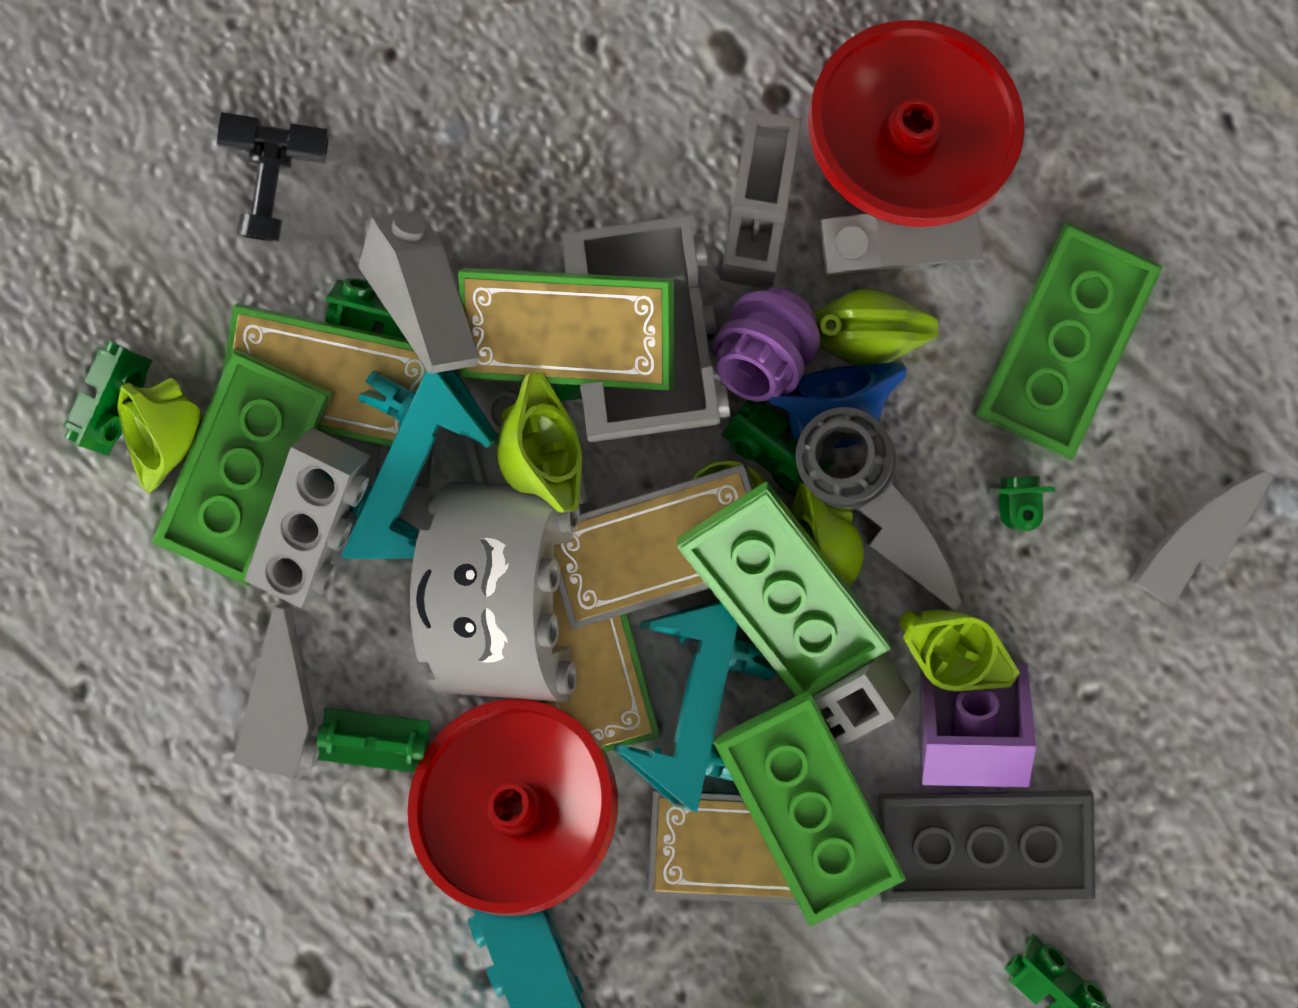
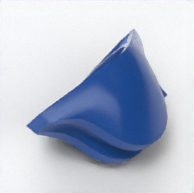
[768,362,906,448]

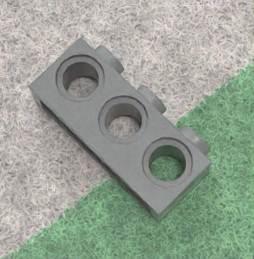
[244,428,370,609]

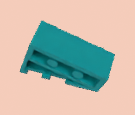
[467,908,586,1008]

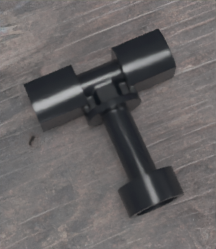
[216,112,330,242]

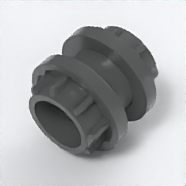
[796,407,897,509]

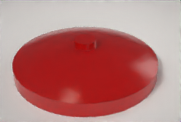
[808,20,1025,227]
[407,699,618,916]

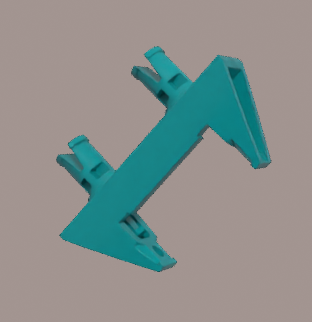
[323,370,498,559]
[613,600,776,812]

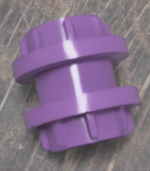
[712,287,820,402]

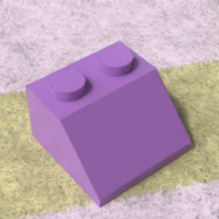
[919,664,1036,787]

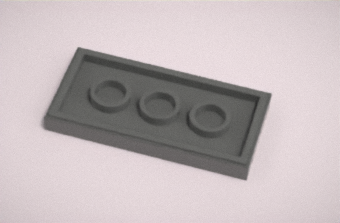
[879,790,1095,902]

